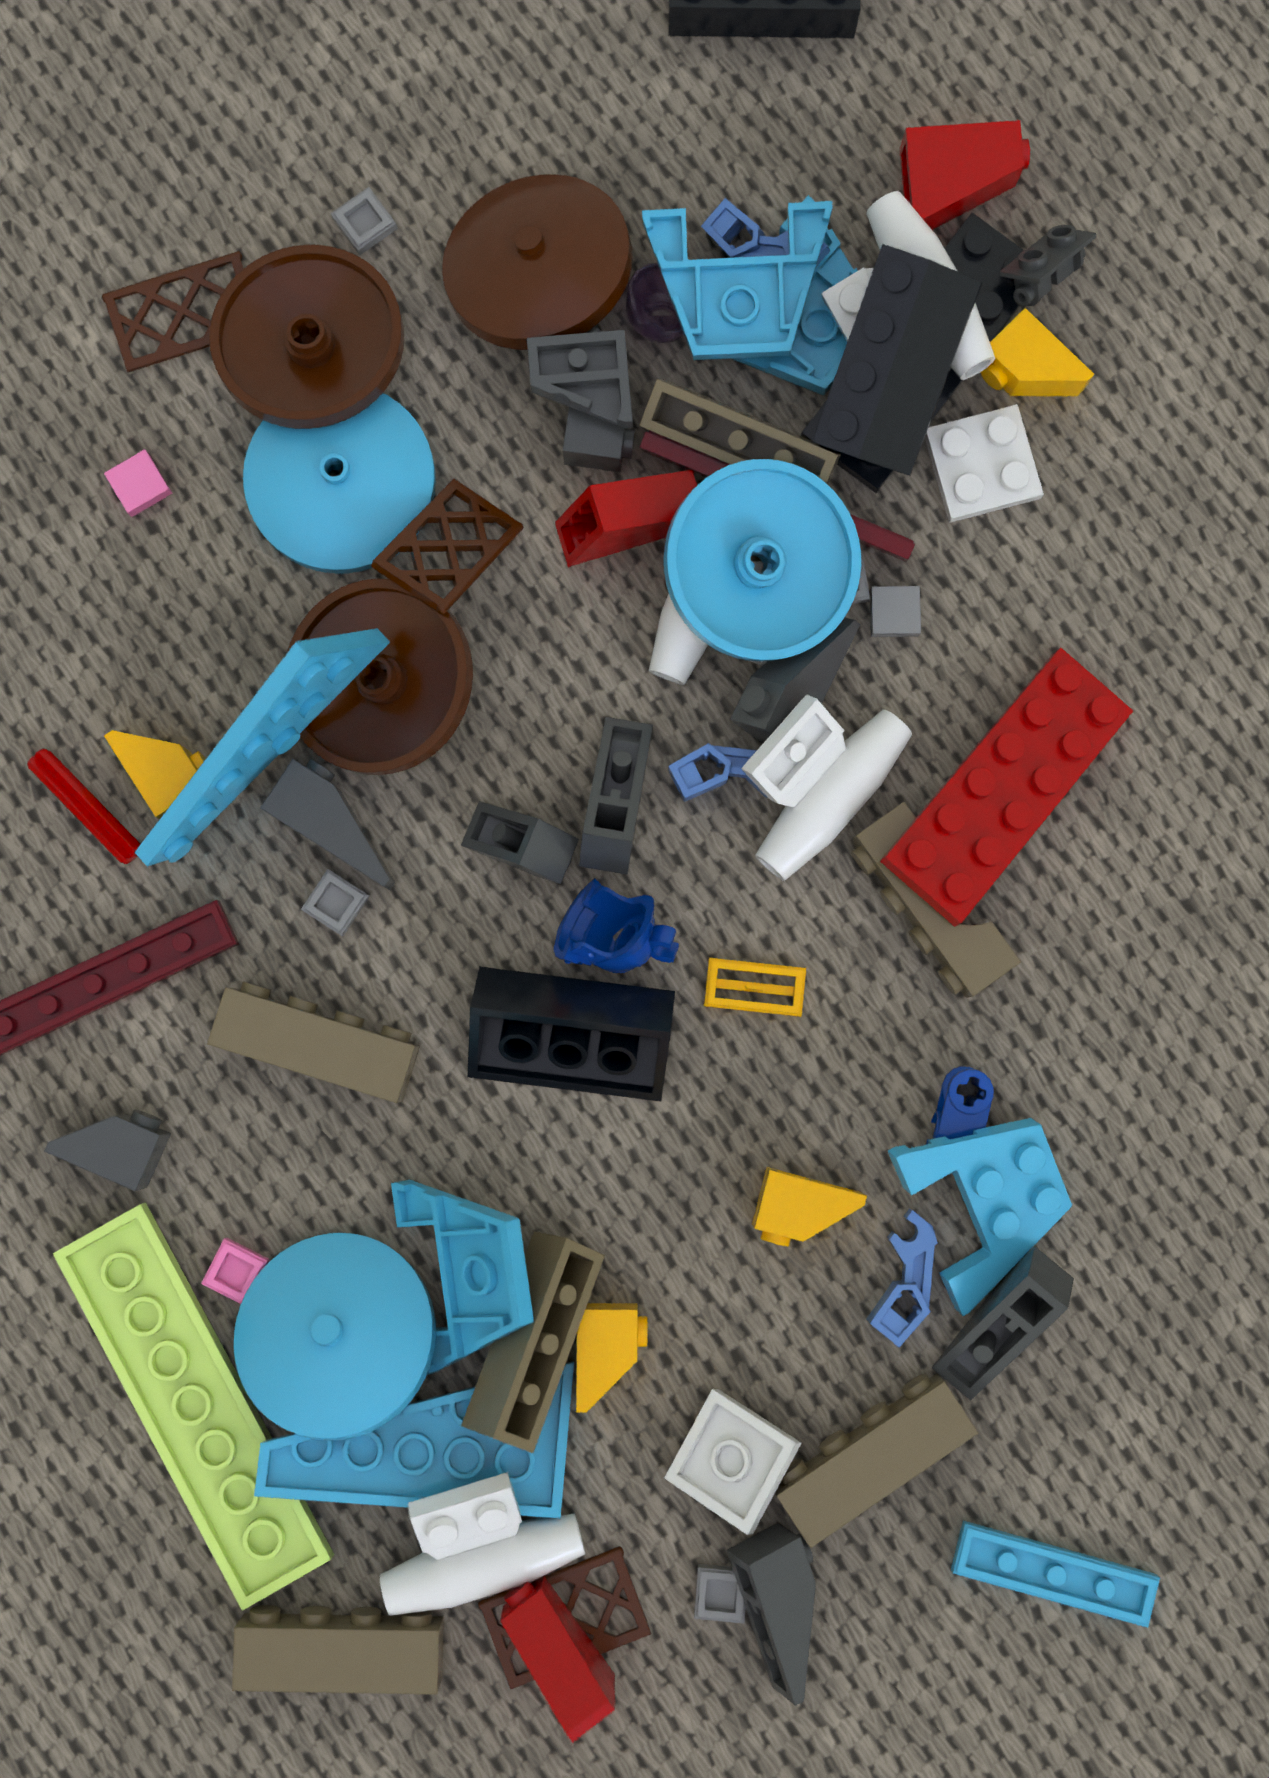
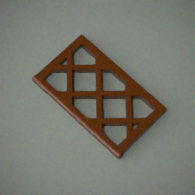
[102,251,244,373]
[371,479,524,615]
[478,1546,651,1690]

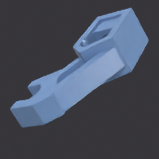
[701,198,831,267]
[668,743,768,802]
[866,1209,938,1347]

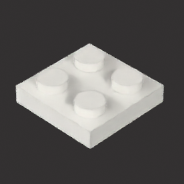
[925,404,1044,523]
[664,1389,801,1535]

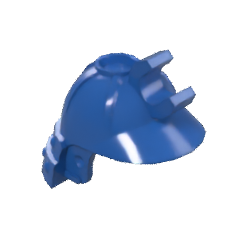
[553,878,679,973]

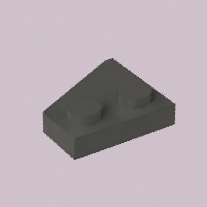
[527,330,633,429]

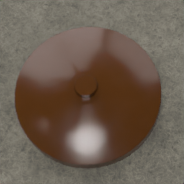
[442,174,633,350]
[209,245,404,429]
[286,579,473,775]

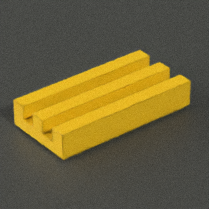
[704,958,806,1017]

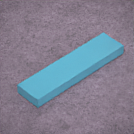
[951,1520,1160,1628]

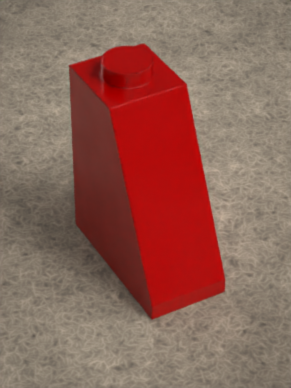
[900,120,1030,230]
[555,470,697,567]
[500,1576,615,1743]

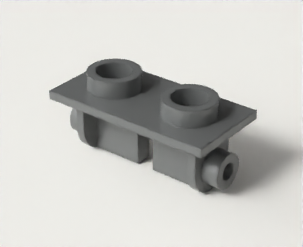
[999,225,1096,307]

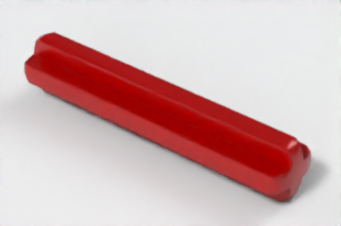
[27,748,140,864]

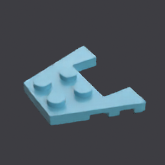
[733,195,858,396]
[642,201,832,360]
[888,1118,1072,1316]
[391,1180,534,1375]

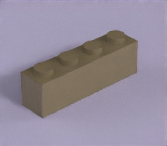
[639,379,841,484]
[207,981,420,1103]
[461,1231,605,1453]
[775,1373,979,1548]
[232,1605,444,1695]

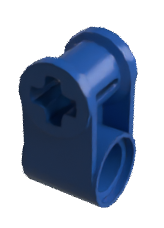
[926,1066,994,1145]

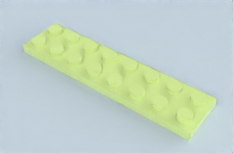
[53,1202,334,1611]

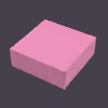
[104,449,172,517]
[201,1237,270,1304]

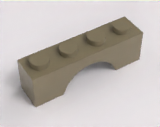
[851,802,1021,998]

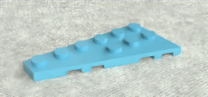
[135,628,390,867]
[254,1361,574,1519]

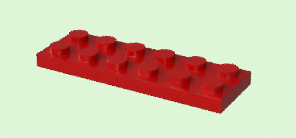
[880,647,1133,927]

